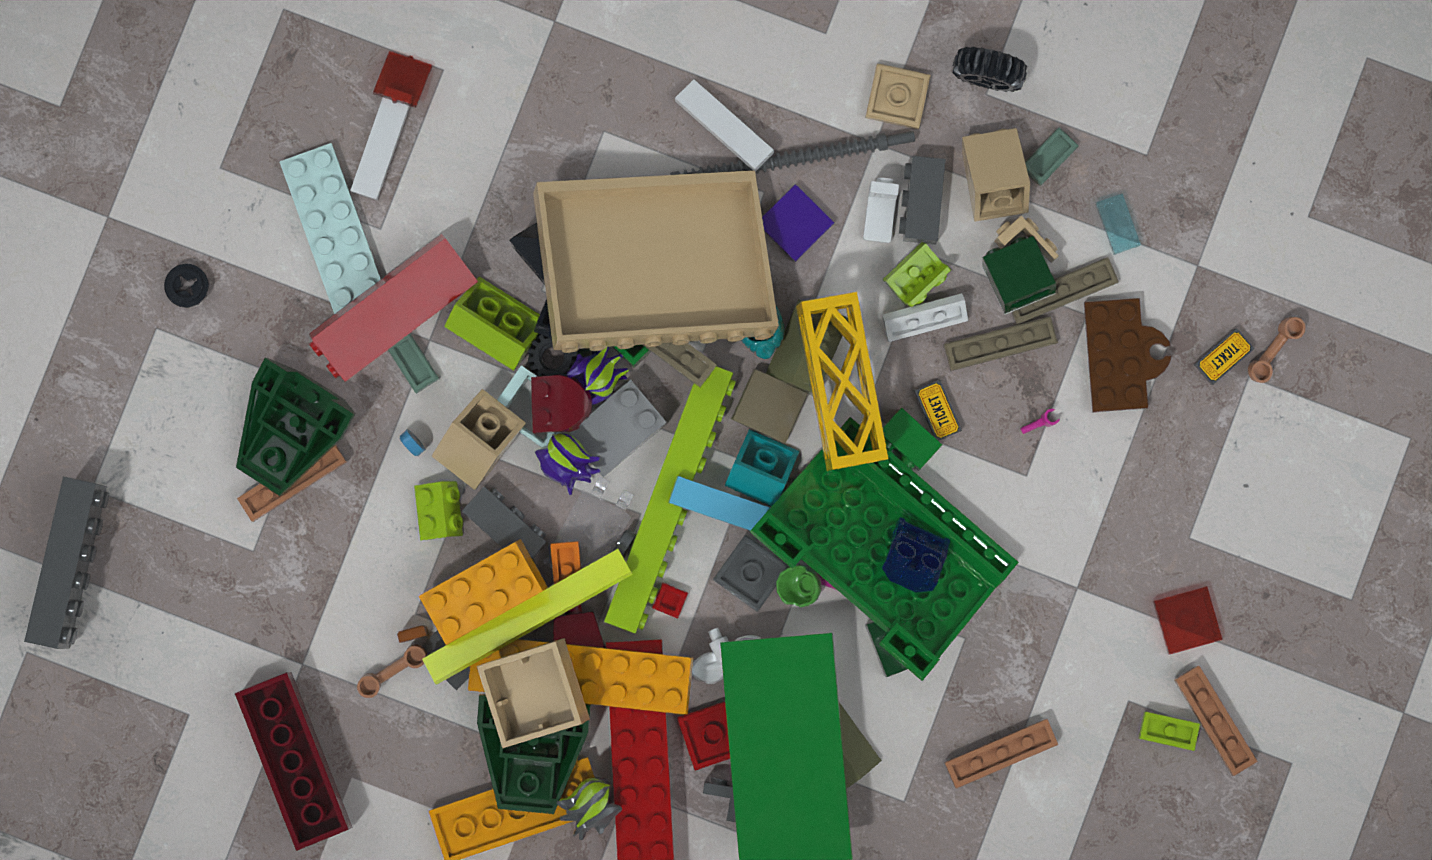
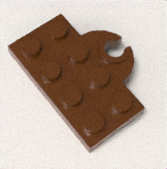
[1084,298,1172,413]

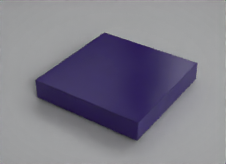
[762,184,834,262]

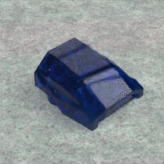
[882,517,950,592]

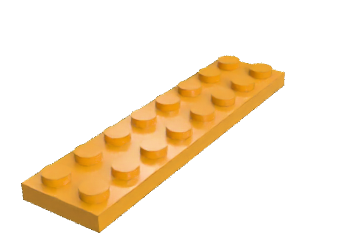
[468,639,693,714]

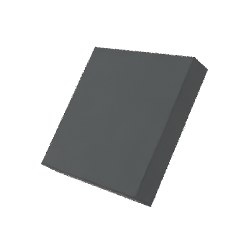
[713,535,789,612]

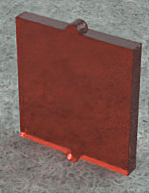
[373,51,432,108]

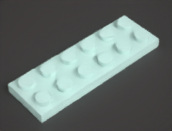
[280,143,381,314]

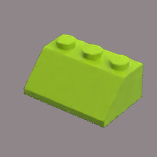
[444,276,540,371]

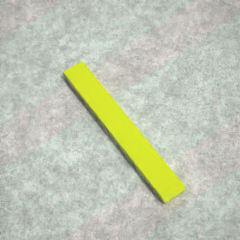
[422,549,633,685]

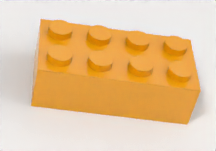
[419,539,548,645]

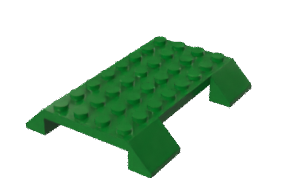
[750,417,1019,681]

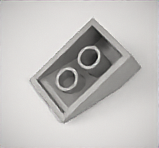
[570,380,667,478]

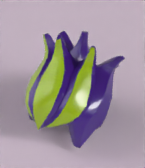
[567,347,629,405]
[535,433,600,495]

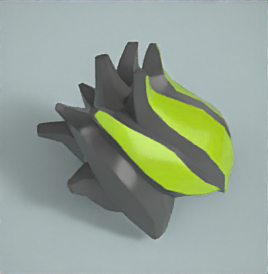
[557,777,622,840]

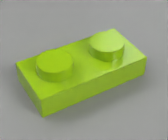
[1138,711,1200,751]

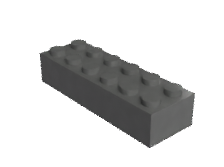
[24,476,109,649]

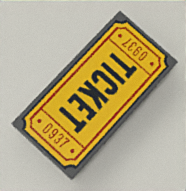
[1194,328,1255,385]
[914,380,962,441]

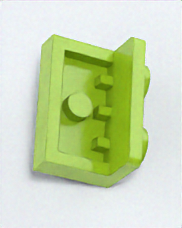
[882,242,951,307]
[414,481,463,541]

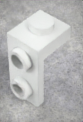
[863,178,899,243]

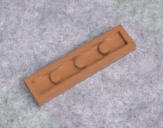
[237,445,347,522]
[1174,665,1258,776]
[944,719,1058,788]

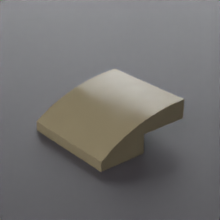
[731,369,808,444]

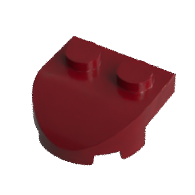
[531,375,592,433]

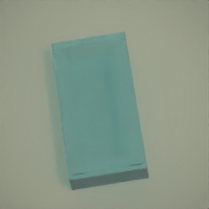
[1096,193,1141,255]

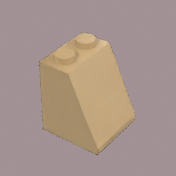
[962,128,1030,222]
[432,389,526,490]

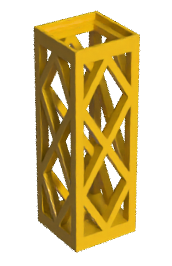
[796,292,888,471]

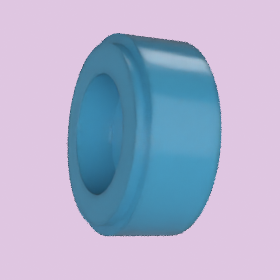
[400,429,426,456]

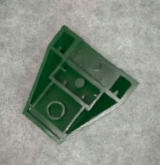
[236,358,356,496]
[477,694,591,814]

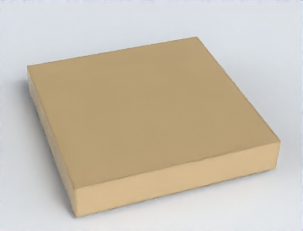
[865,63,931,130]

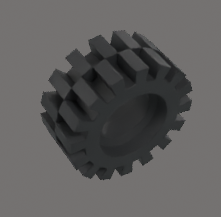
[528,335,578,377]

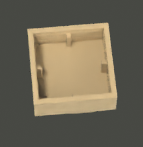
[477,638,590,748]

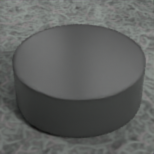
[613,529,636,556]

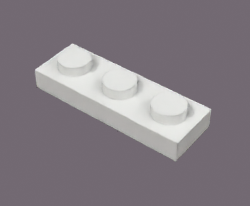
[882,293,968,342]

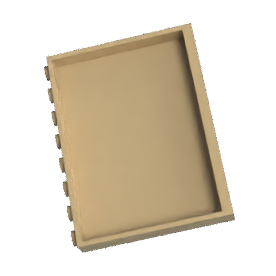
[533,171,779,353]

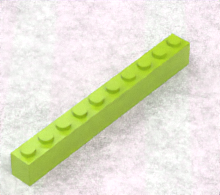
[604,366,736,634]

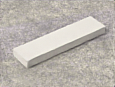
[675,80,774,172]
[350,87,413,201]

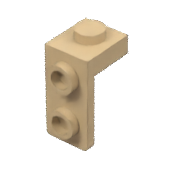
[994,215,1058,263]

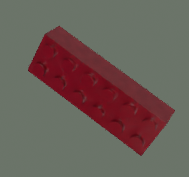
[235,672,353,851]

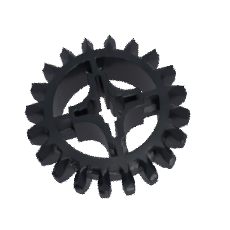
[952,46,1027,92]

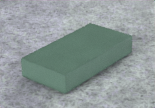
[1025,127,1079,186]
[388,334,439,394]

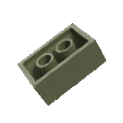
[766,299,848,396]
[839,702,882,788]

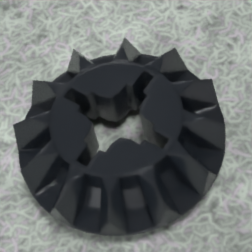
[164,264,209,308]

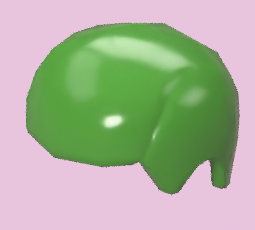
[776,565,822,607]

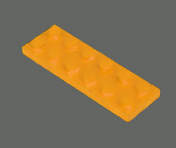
[429,757,595,860]

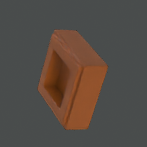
[397,625,429,643]

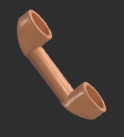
[1248,317,1305,383]
[357,644,427,698]

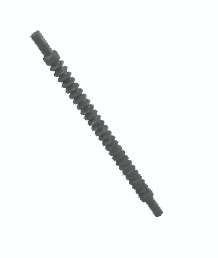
[670,131,915,175]

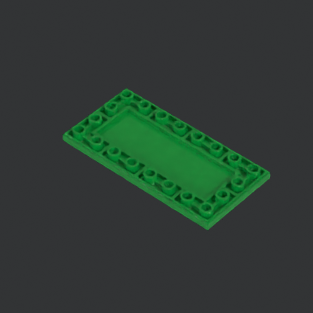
[720,633,853,860]

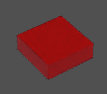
[652,583,688,619]

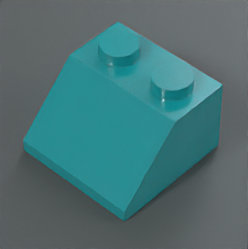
[724,429,800,506]

